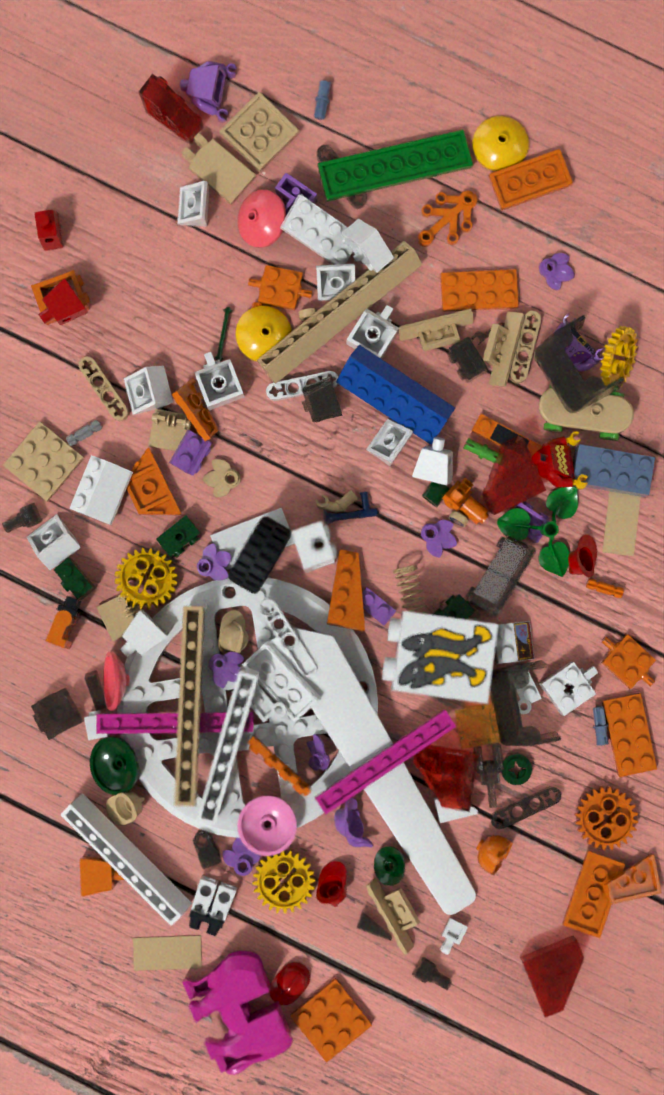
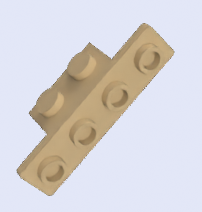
[398,309,473,351]
[483,312,525,387]
[366,878,420,954]

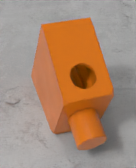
[80,856,125,897]

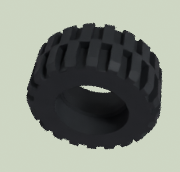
[228,516,292,594]

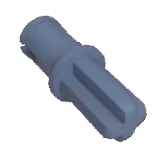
[314,81,331,120]
[593,706,609,746]

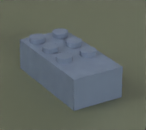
[573,444,655,497]

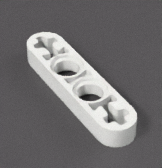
[266,371,338,401]

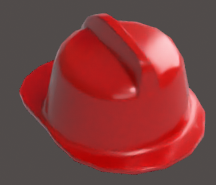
[568,534,597,578]
[316,861,347,907]
[269,962,310,1006]

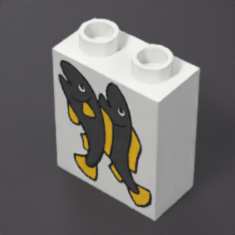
[382,611,498,704]

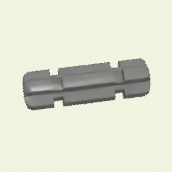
[66,420,102,446]

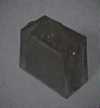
[302,376,343,422]

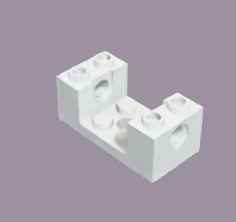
[291,521,337,573]

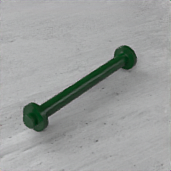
[214,307,233,362]

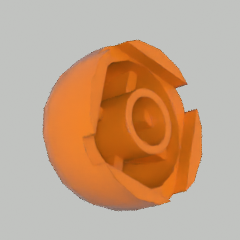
[476,835,513,875]

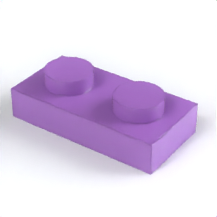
[362,587,396,626]

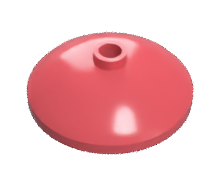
[238,190,286,248]
[103,652,130,710]

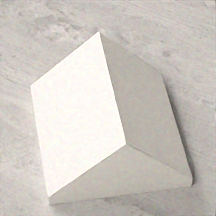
[178,181,210,227]
[316,264,355,301]
[366,419,413,466]

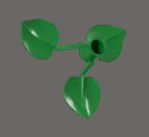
[497,487,578,577]

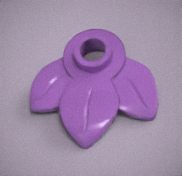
[539,253,575,290]
[421,520,457,558]
[197,543,232,581]
[209,652,244,688]
[307,734,330,771]
[223,838,261,876]

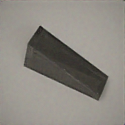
[84,670,107,711]
[357,911,392,941]

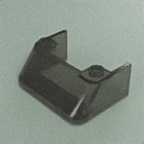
[534,315,624,413]
[466,535,537,618]
[489,660,561,746]

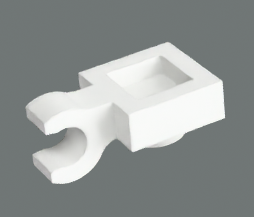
[440,918,468,955]

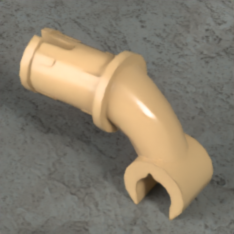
[316,490,358,512]

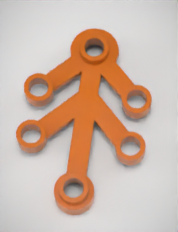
[418,191,477,247]

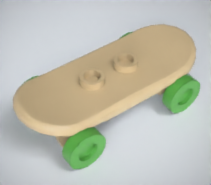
[539,383,634,441]

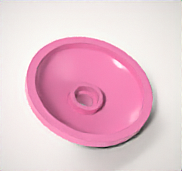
[237,796,297,856]

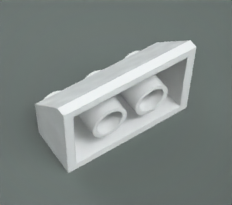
[69,455,133,525]

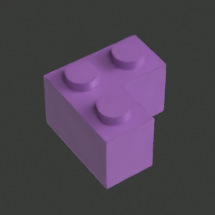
[275,173,317,215]

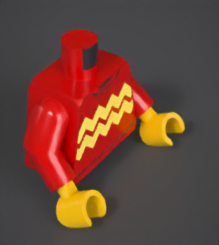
[532,431,588,489]

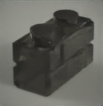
[447,337,488,383]

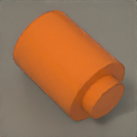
[459,496,489,525]

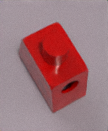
[35,209,63,251]
[38,278,88,325]

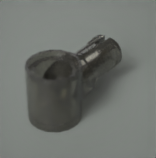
[2,503,43,533]
[412,957,452,990]

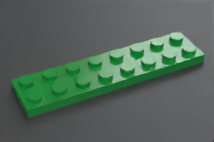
[317,130,473,202]

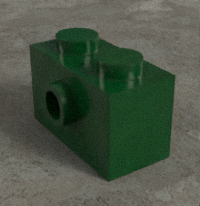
[156,515,202,558]
[53,557,96,600]
[432,594,475,620]

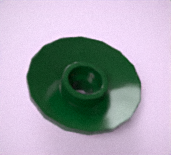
[374,846,405,886]

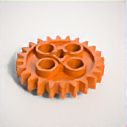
[574,786,639,850]

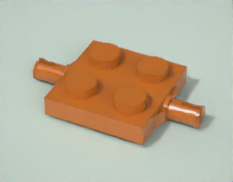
[248,265,312,311]
[601,634,656,689]

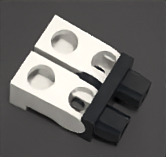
[189,875,237,936]

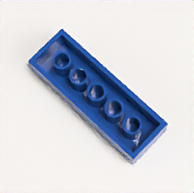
[336,345,455,445]

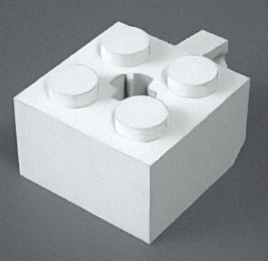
[346,305,399,359]
[194,352,244,411]
[539,662,598,716]

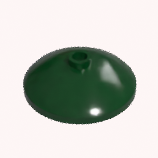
[90,737,139,795]

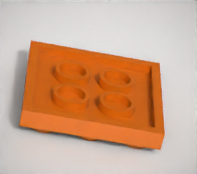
[290,978,372,1063]

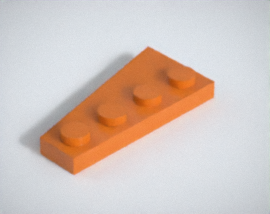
[326,549,365,631]
[248,736,312,797]

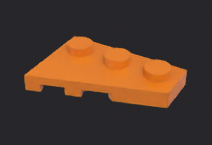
[172,377,218,441]

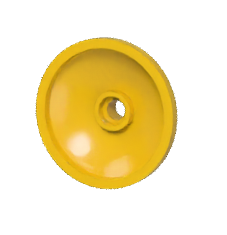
[472,116,529,172]
[235,306,292,362]

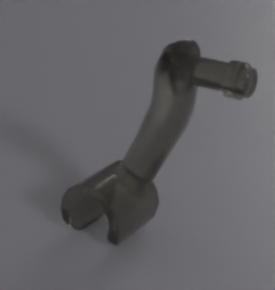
[471,323,505,345]

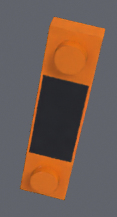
[471,414,542,466]

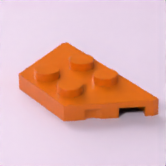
[127,448,182,515]

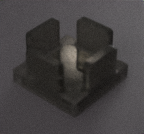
[31,688,84,740]

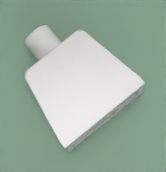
[412,437,453,485]
[120,609,168,657]

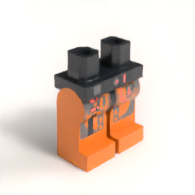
[45,596,82,649]

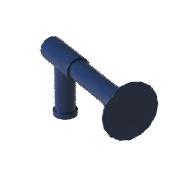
[323,492,377,526]

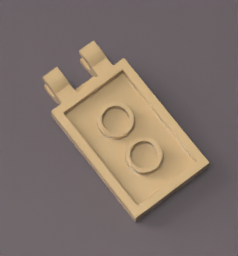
[181,133,256,205]

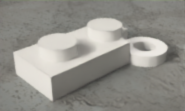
[507,664,542,714]
[250,683,287,722]

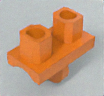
[442,478,473,511]

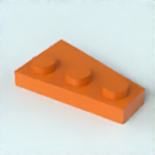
[604,854,662,905]

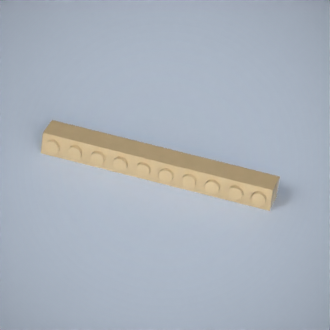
[257,241,422,384]
[174,606,205,806]

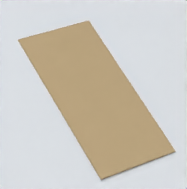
[602,491,641,556]
[133,936,202,971]

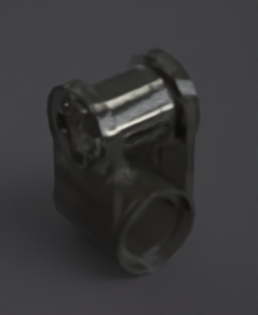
[193,830,222,869]

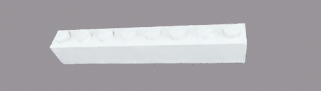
[196,666,259,826]
[61,793,192,926]

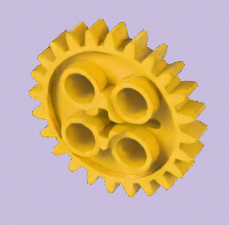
[600,326,638,389]
[114,548,177,610]
[252,849,316,914]

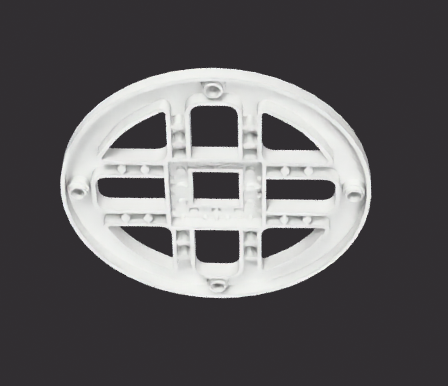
[117,578,378,838]

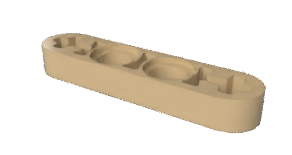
[509,311,541,384]
[79,357,129,421]

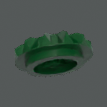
[501,754,532,785]

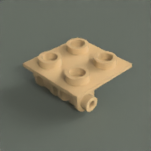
[148,409,191,451]
[97,595,140,641]

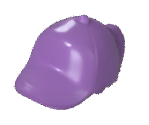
[334,798,373,848]

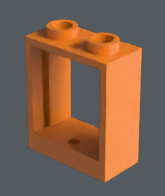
[31,270,91,325]

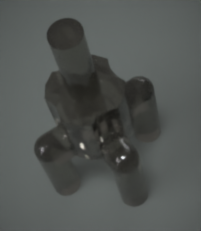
[472,743,504,808]

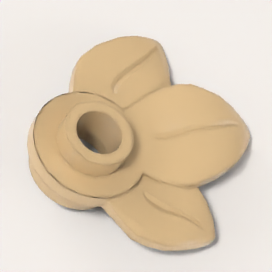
[202,459,241,497]

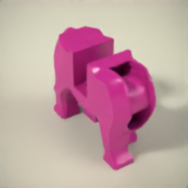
[182,951,293,1075]

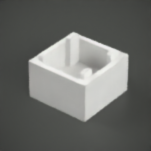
[341,219,394,272]

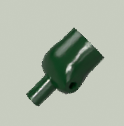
[421,482,449,507]

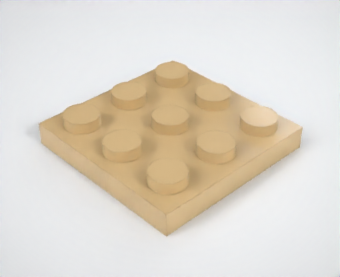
[219,92,299,172]
[3,421,84,502]

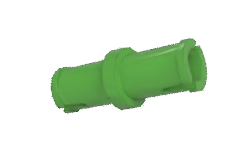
[463,438,503,465]

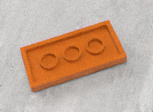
[488,149,573,211]
[440,269,518,312]
[602,693,657,777]
[562,850,625,938]

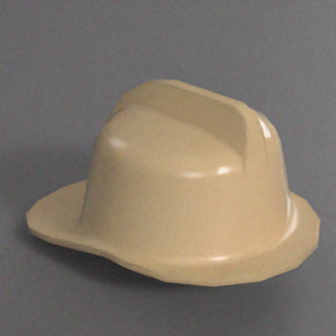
[218,610,249,655]
[106,792,144,826]

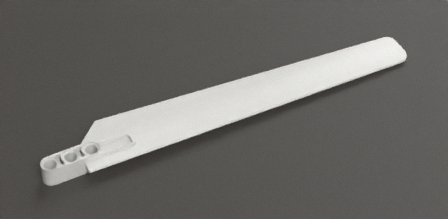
[259,598,476,915]

